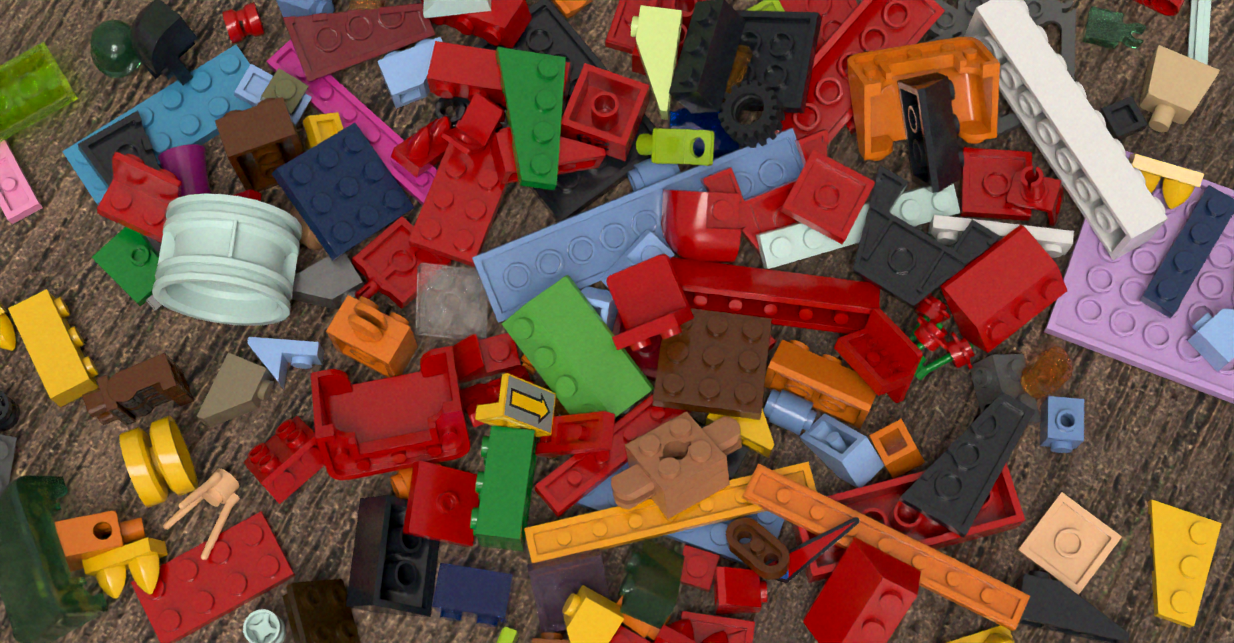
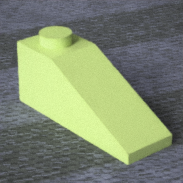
[630,5,683,120]

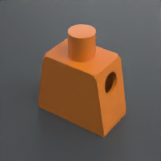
[55,511,146,572]

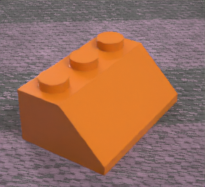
[764,339,876,429]

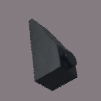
[1015,570,1129,643]

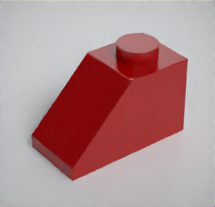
[713,567,767,615]

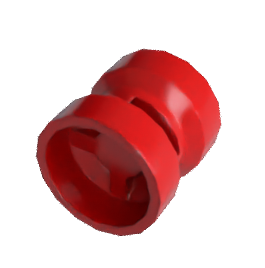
[222,2,265,44]

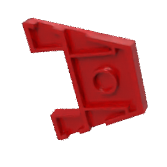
[700,129,829,257]

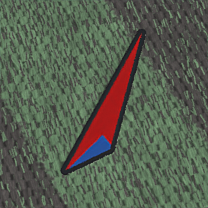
[765,517,860,583]

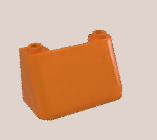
[847,36,1000,161]

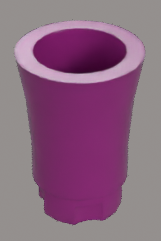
[158,144,211,197]

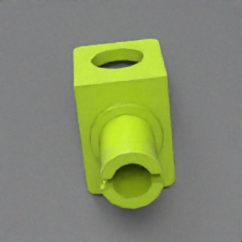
[636,128,714,166]

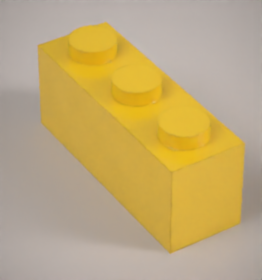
[8,289,99,407]

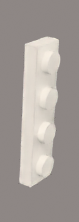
[928,215,1074,258]

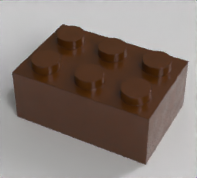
[215,97,306,192]

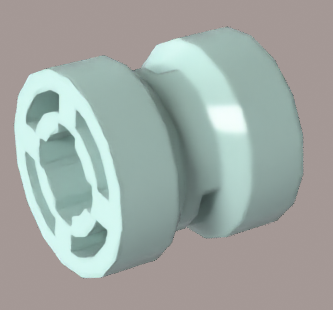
[243,609,286,643]

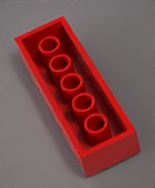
[791,462,1025,583]

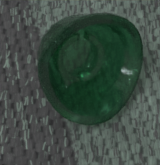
[90,19,141,78]

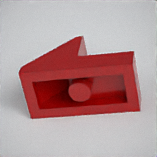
[452,333,521,384]

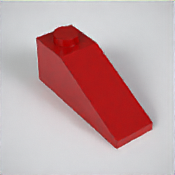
[490,127,606,185]

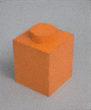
[869,419,925,479]

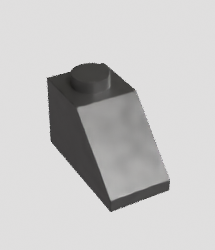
[291,253,364,310]

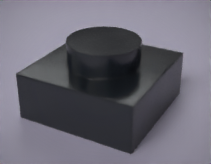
[1100,96,1148,140]

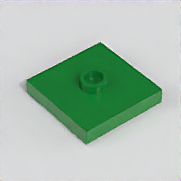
[92,227,159,307]

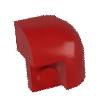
[661,189,741,263]

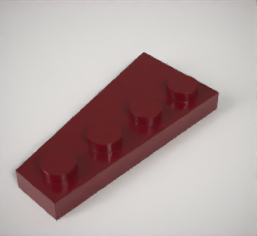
[283,3,435,83]

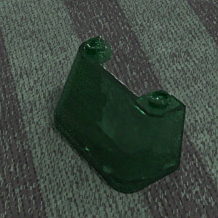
[0,475,109,643]

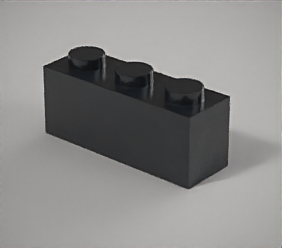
[669,0,746,113]

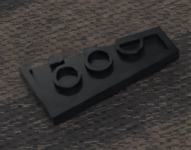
[78,110,161,257]
[898,392,1035,538]

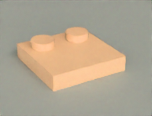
[1017,492,1122,595]

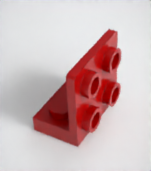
[97,152,182,243]

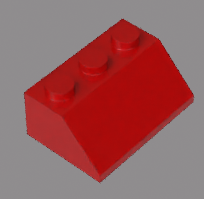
[940,225,1067,353]
[803,537,921,643]

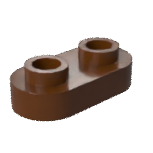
[726,517,790,580]

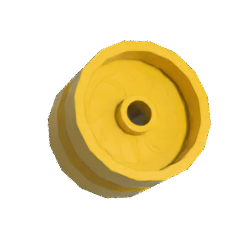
[119,415,198,508]

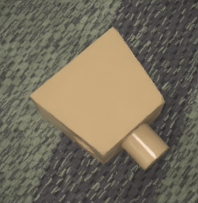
[1139,45,1220,132]

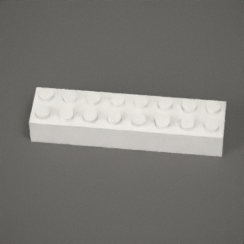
[964,0,1168,261]

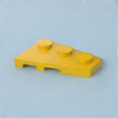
[1148,499,1222,628]

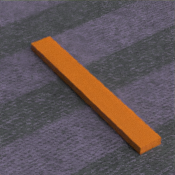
[742,463,1030,631]

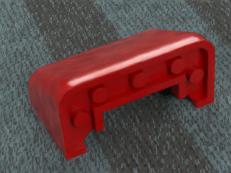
[310,346,470,481]

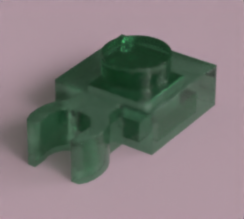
[1082,6,1146,49]

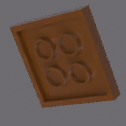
[653,308,772,420]

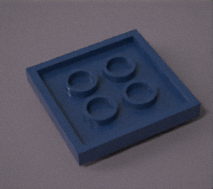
[272,123,414,261]

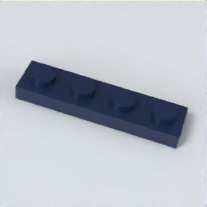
[1139,185,1234,318]

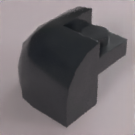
[129,0,197,86]

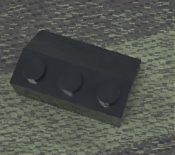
[898,72,964,193]
[346,495,440,617]

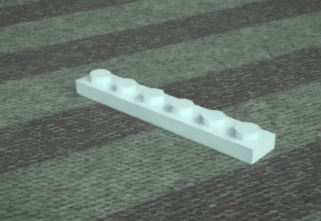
[756,183,960,269]

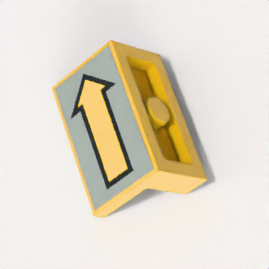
[475,373,556,437]

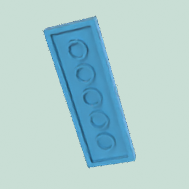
[62,45,253,205]

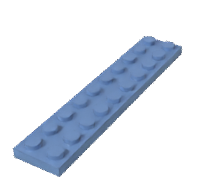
[472,128,804,323]

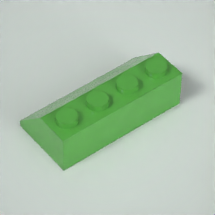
[502,275,655,420]

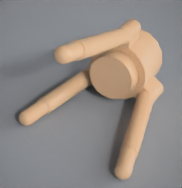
[163,468,240,560]

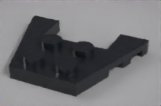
[853,166,1000,309]

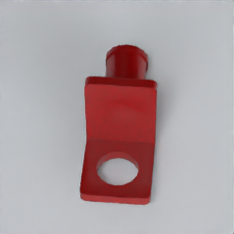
[441,93,505,155]
[1007,166,1064,226]

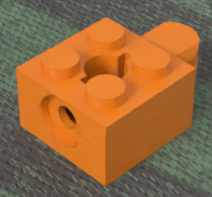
[326,295,418,378]

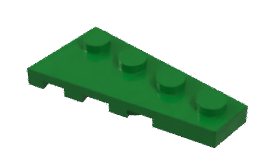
[495,47,566,190]

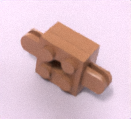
[611,412,742,519]

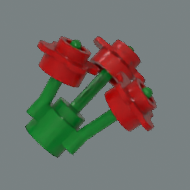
[908,296,975,381]

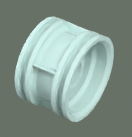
[152,194,302,326]

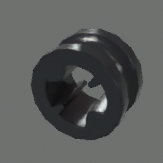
[435,96,466,129]

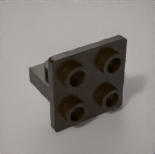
[282,579,360,643]

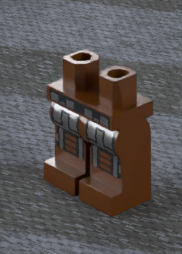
[82,352,194,426]

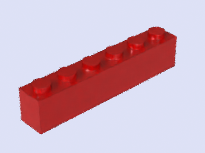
[670,257,880,334]

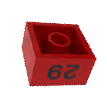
[561,63,650,161]

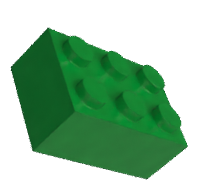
[470,425,537,552]

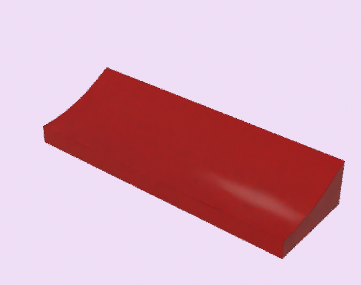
[755,0,945,145]

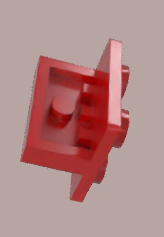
[834,307,923,403]
[243,416,324,504]

